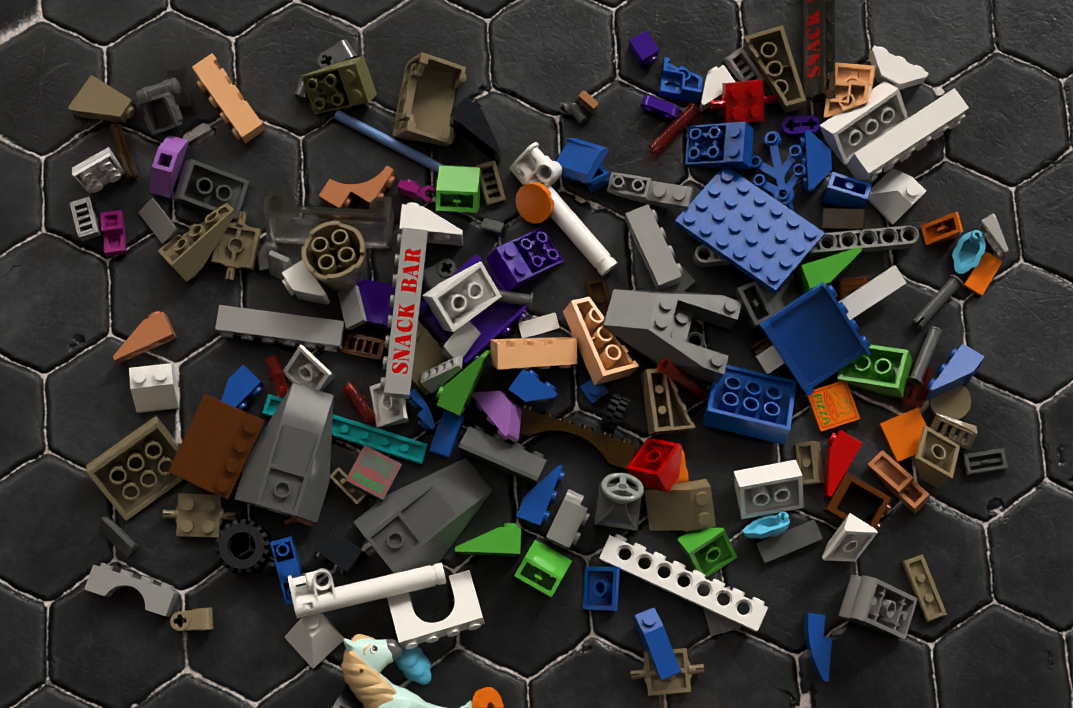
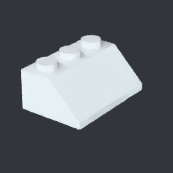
[734,460,804,519]

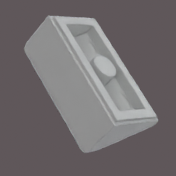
[138,198,180,245]
[441,321,481,359]

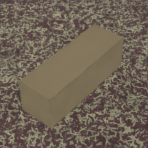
[330,467,367,505]

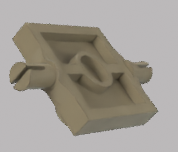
[211,211,261,281]
[162,493,237,538]
[630,648,704,696]

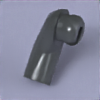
[558,102,587,124]
[257,242,277,272]

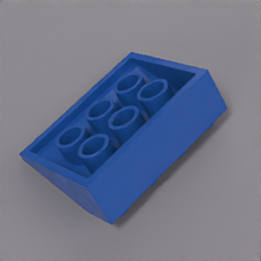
[702,365,797,445]

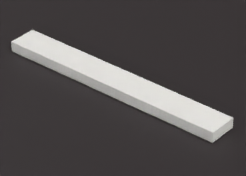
[755,266,906,374]

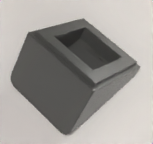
[481,218,504,237]

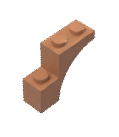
[319,166,396,214]

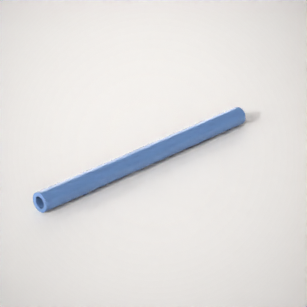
[334,110,443,173]

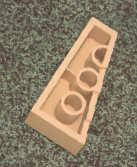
[192,53,265,144]
[563,297,639,386]
[490,337,577,370]

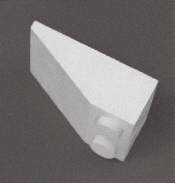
[399,202,463,246]
[422,262,502,332]

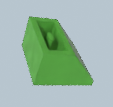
[436,165,481,213]
[514,540,572,598]

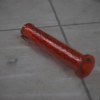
[648,102,701,155]
[657,358,709,401]

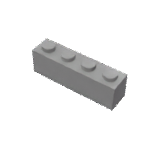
[625,204,683,291]

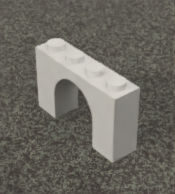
[387,570,485,649]

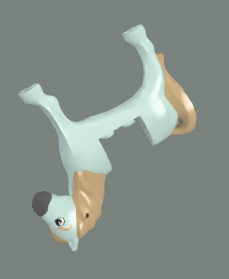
[341,634,472,708]

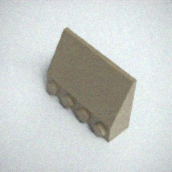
[86,416,184,521]

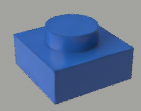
[580,379,609,405]

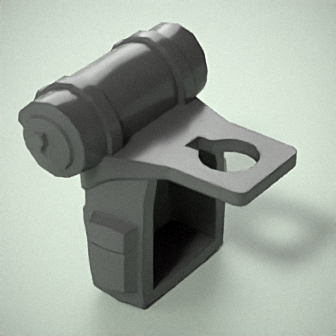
[135,78,183,134]

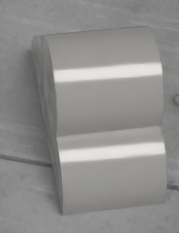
[838,575,918,639]

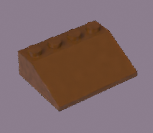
[168,394,264,499]

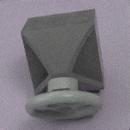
[594,473,644,532]

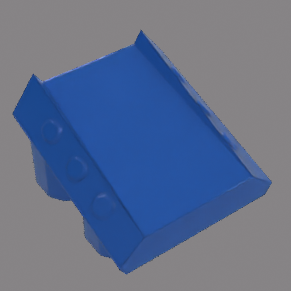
[556,138,608,184]

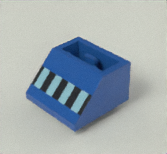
[508,369,557,406]

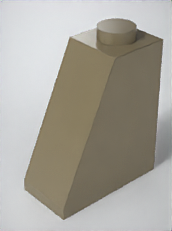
[68,75,136,123]

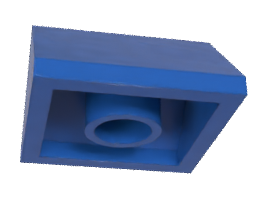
[582,566,620,612]

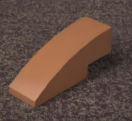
[867,450,930,514]

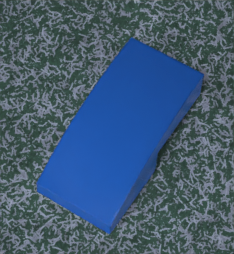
[409,388,436,432]
[429,410,465,459]

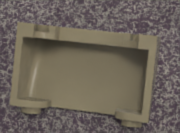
[393,52,466,146]

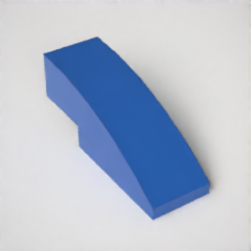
[804,613,832,682]

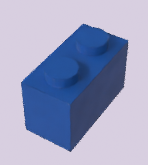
[823,172,872,209]

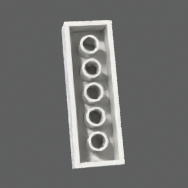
[846,88,969,183]

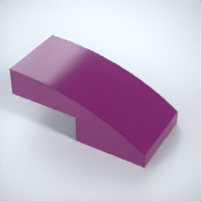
[101,210,127,257]

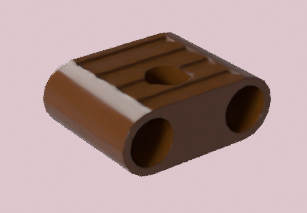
[835,277,868,302]

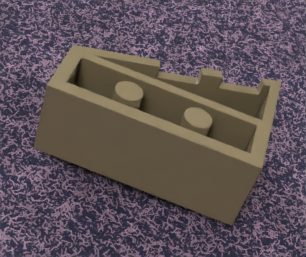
[640,367,696,436]

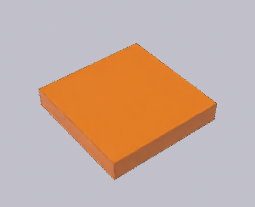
[879,408,926,462]

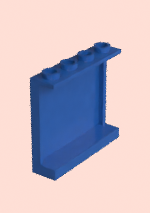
[759,282,871,396]

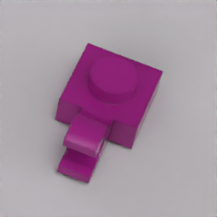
[398,179,436,203]

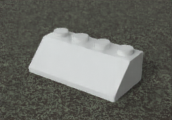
[820,81,908,165]

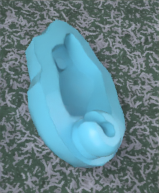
[952,230,986,274]
[743,512,790,539]
[395,646,431,685]

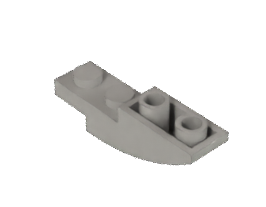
[607,172,693,209]

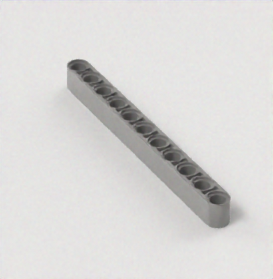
[693,226,919,267]

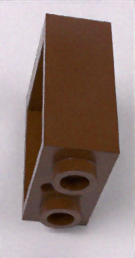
[823,472,891,531]

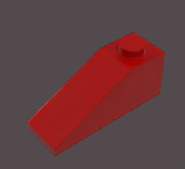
[824,430,863,499]

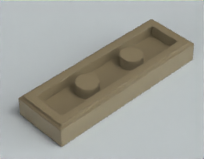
[902,554,947,622]

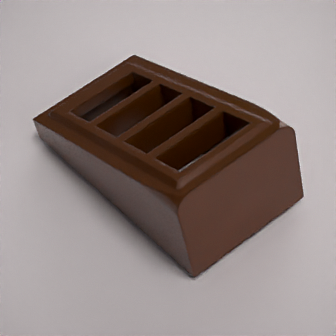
[341,332,386,363]

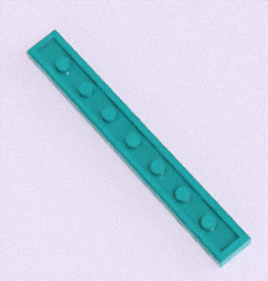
[262,394,428,465]

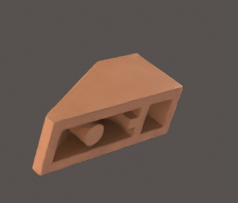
[113,311,177,364]

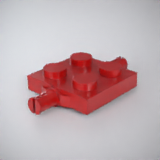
[709,80,776,123]

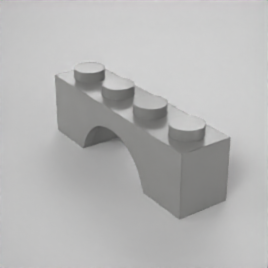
[84,562,179,617]

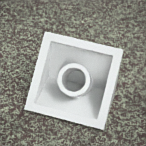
[282,345,335,392]
[370,383,409,427]
[822,513,878,562]

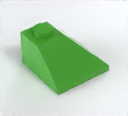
[677,528,738,578]

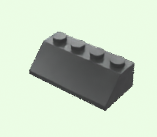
[458,425,547,485]

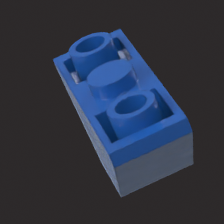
[799,130,832,195]
[270,536,305,605]

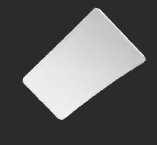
[518,312,560,338]

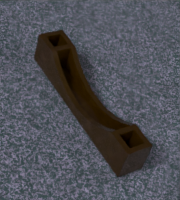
[518,404,637,473]

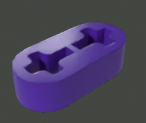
[640,95,679,120]
[781,115,820,137]

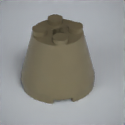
[301,221,366,291]

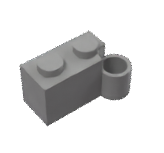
[546,489,590,548]

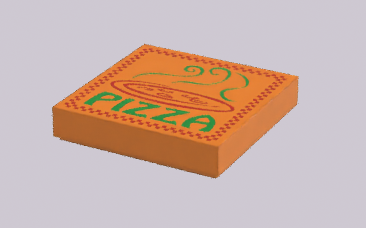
[806,381,860,432]

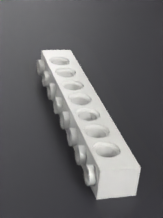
[599,534,768,632]

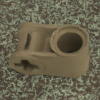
[170,607,214,631]

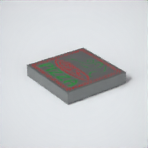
[345,445,402,502]

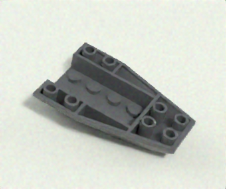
[234,383,334,523]
[354,458,493,573]

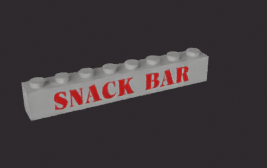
[380,227,428,399]

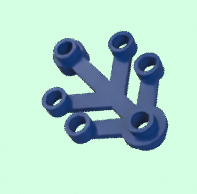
[751,131,806,205]

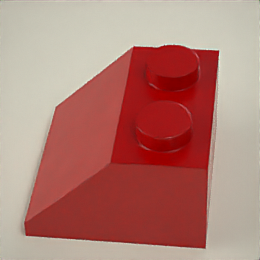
[626,438,682,492]

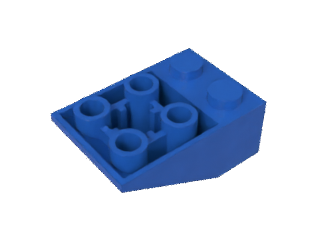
[685,122,754,170]

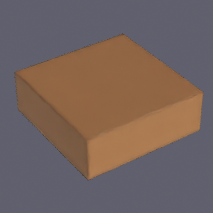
[578,91,598,115]

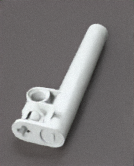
[509,142,618,277]
[288,562,446,619]

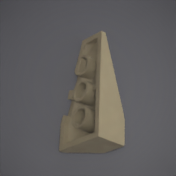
[158,203,237,282]

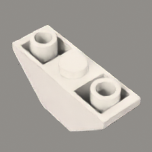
[868,45,929,90]

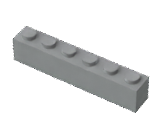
[215,305,346,352]

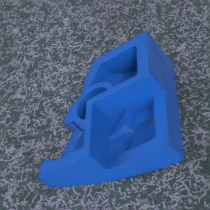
[659,57,703,103]

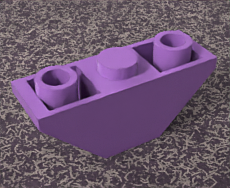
[150,135,189,198]
[472,391,522,442]

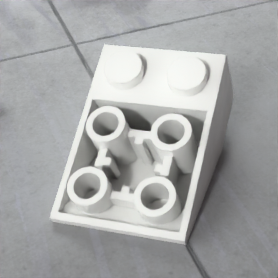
[72,147,125,194]

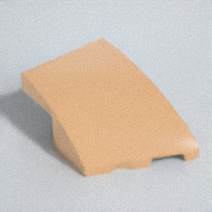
[823,62,876,118]

